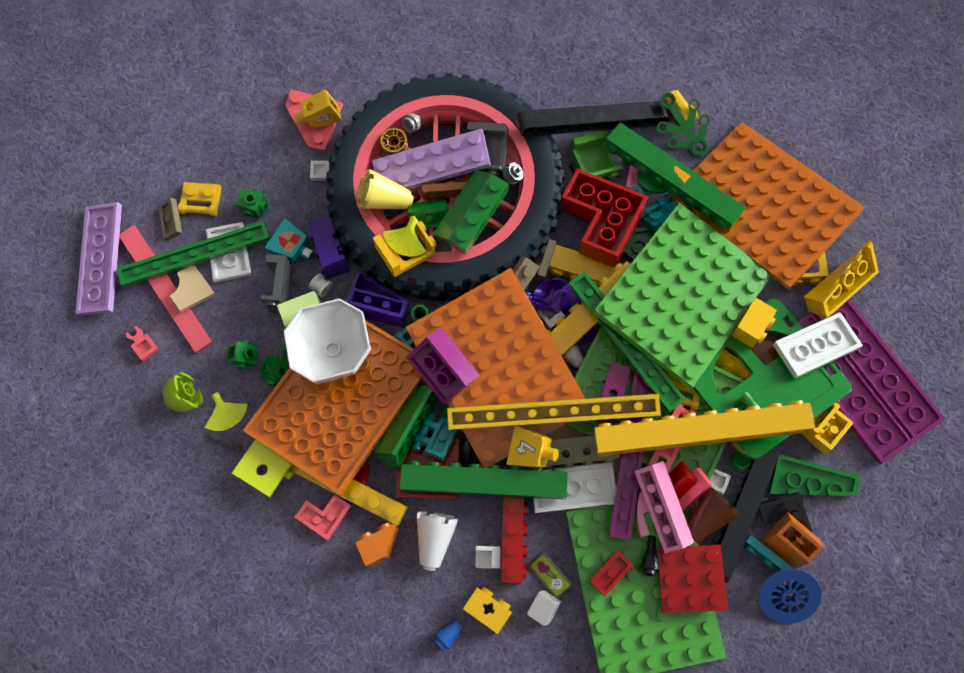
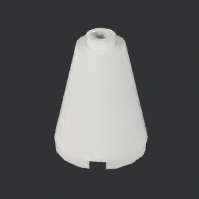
[417,511,458,571]

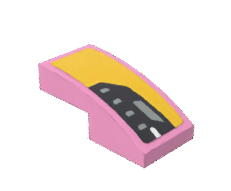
[635,492,649,538]

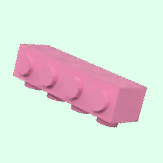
[635,461,694,553]

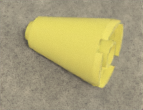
[357,169,413,210]

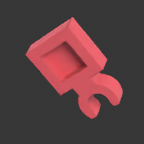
[126,326,159,362]

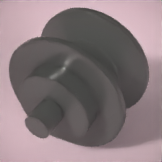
[502,163,523,185]

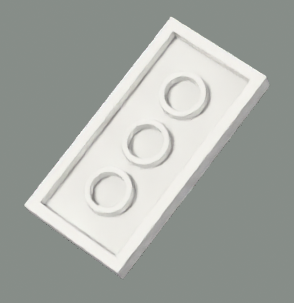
[773,313,863,379]
[533,463,616,513]

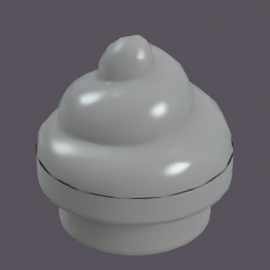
[402,113,421,132]

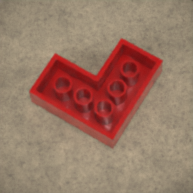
[561,168,648,268]

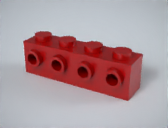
[501,497,528,583]

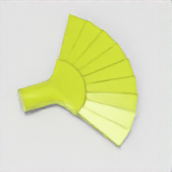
[383,217,427,256]
[204,392,248,431]

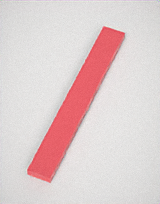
[119,225,213,354]

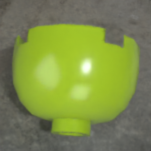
[162,372,203,413]

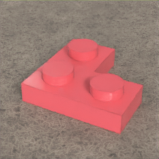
[294,494,352,541]

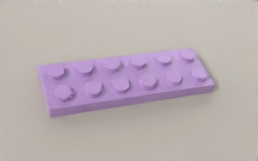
[372,128,491,190]
[75,202,122,316]

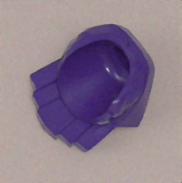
[524,278,571,312]

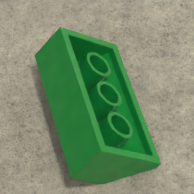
[433,170,509,255]
[375,385,436,470]

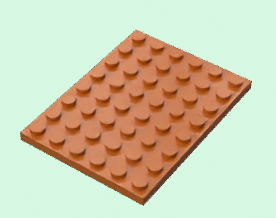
[668,122,865,290]
[406,268,586,468]
[242,320,423,496]

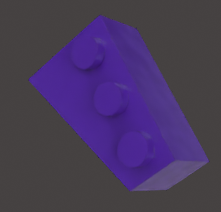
[307,216,350,279]
[346,270,409,328]

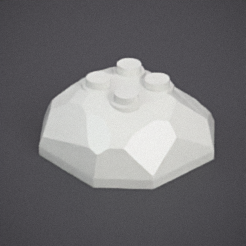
[284,298,371,384]

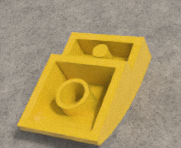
[802,403,854,455]

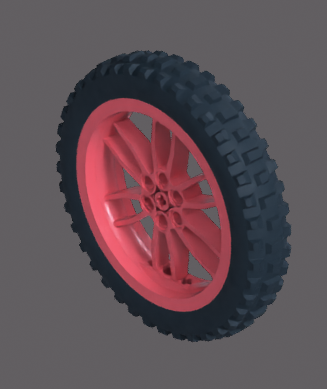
[326,73,565,301]

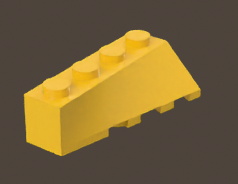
[804,240,879,318]

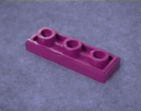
[595,362,631,426]

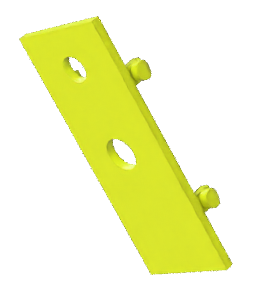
[232,440,294,497]

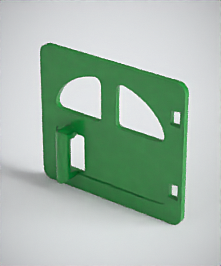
[693,299,852,460]

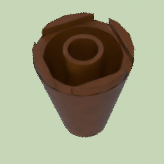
[686,487,740,543]

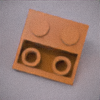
[760,512,824,569]
[355,522,400,567]

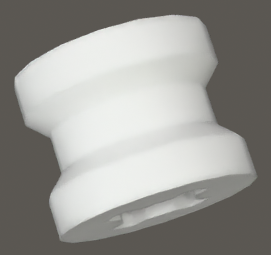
[309,273,333,298]

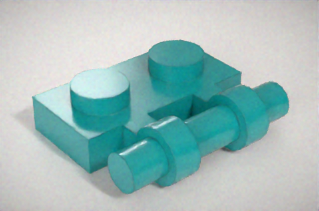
[640,196,679,232]
[412,414,459,461]

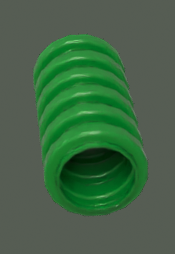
[411,305,429,322]

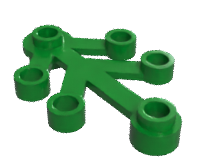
[657,93,710,156]

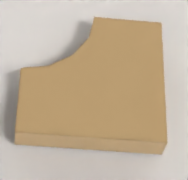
[170,265,214,314]

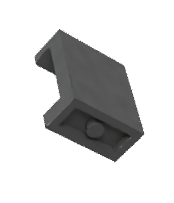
[467,122,509,176]
[260,254,293,314]

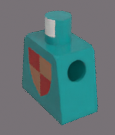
[265,218,315,264]

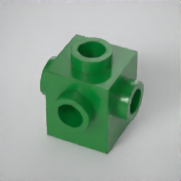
[235,188,268,218]
[225,340,259,370]
[259,356,290,387]

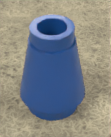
[432,620,463,652]

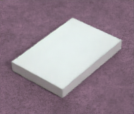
[206,222,252,283]

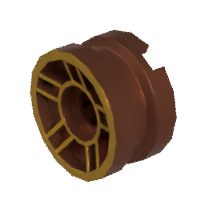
[380,128,408,156]

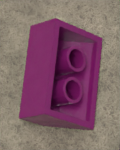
[406,327,480,405]

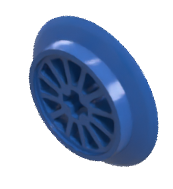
[758,569,822,624]

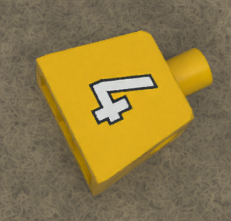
[294,89,342,128]
[507,425,559,467]

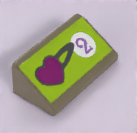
[528,552,572,598]

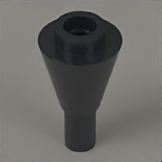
[458,441,475,467]
[639,536,660,576]

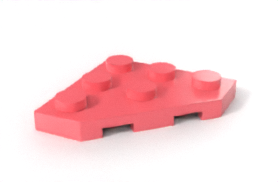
[285,89,343,153]

